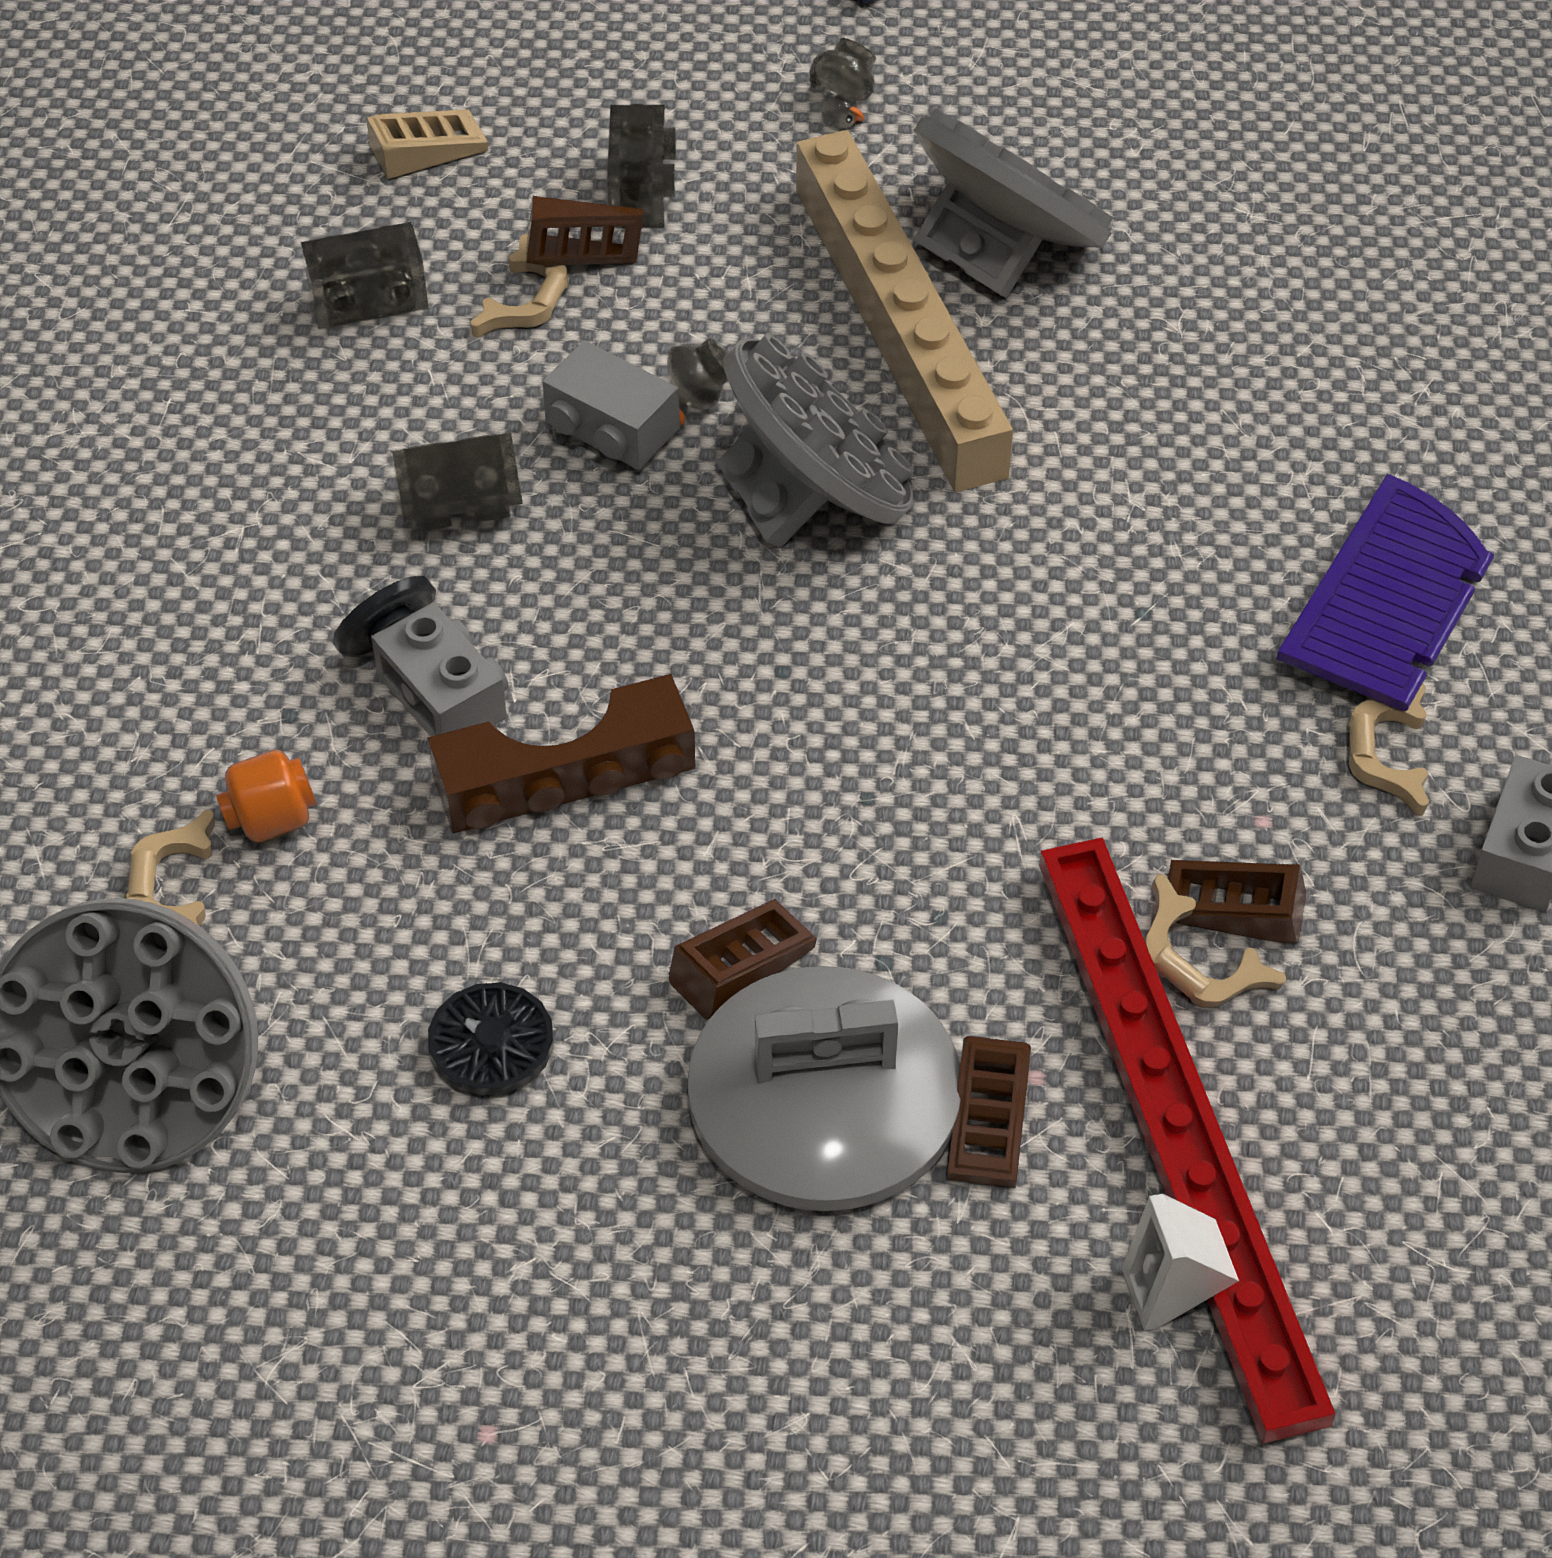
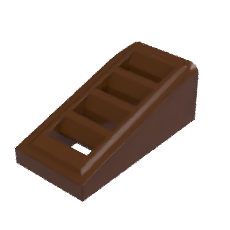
[526,196,644,265]
[1168,860,1306,943]
[669,899,817,1019]
[947,1036,1031,1188]

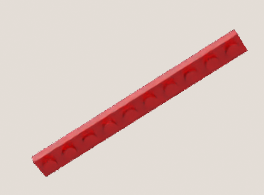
[1039,837,1336,1444]

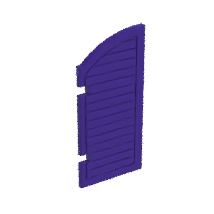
[1276,473,1494,711]

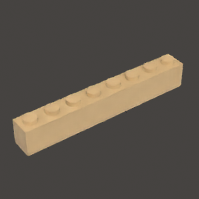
[796,130,1013,493]

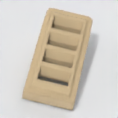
[366,109,488,179]

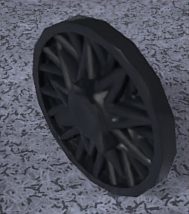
[333,576,436,657]
[428,982,554,1095]

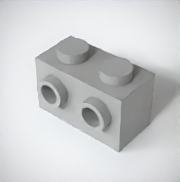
[542,340,680,470]
[371,602,509,737]
[1470,754,1552,913]

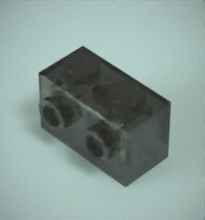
[607,104,676,228]
[301,222,429,329]
[390,432,523,531]

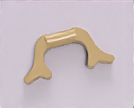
[471,234,568,337]
[1348,684,1429,816]
[126,810,215,926]
[1144,874,1286,1007]

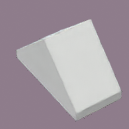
[1122,1194,1239,1331]

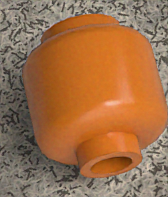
[216,749,317,843]

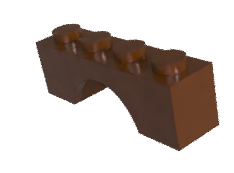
[427,674,696,834]

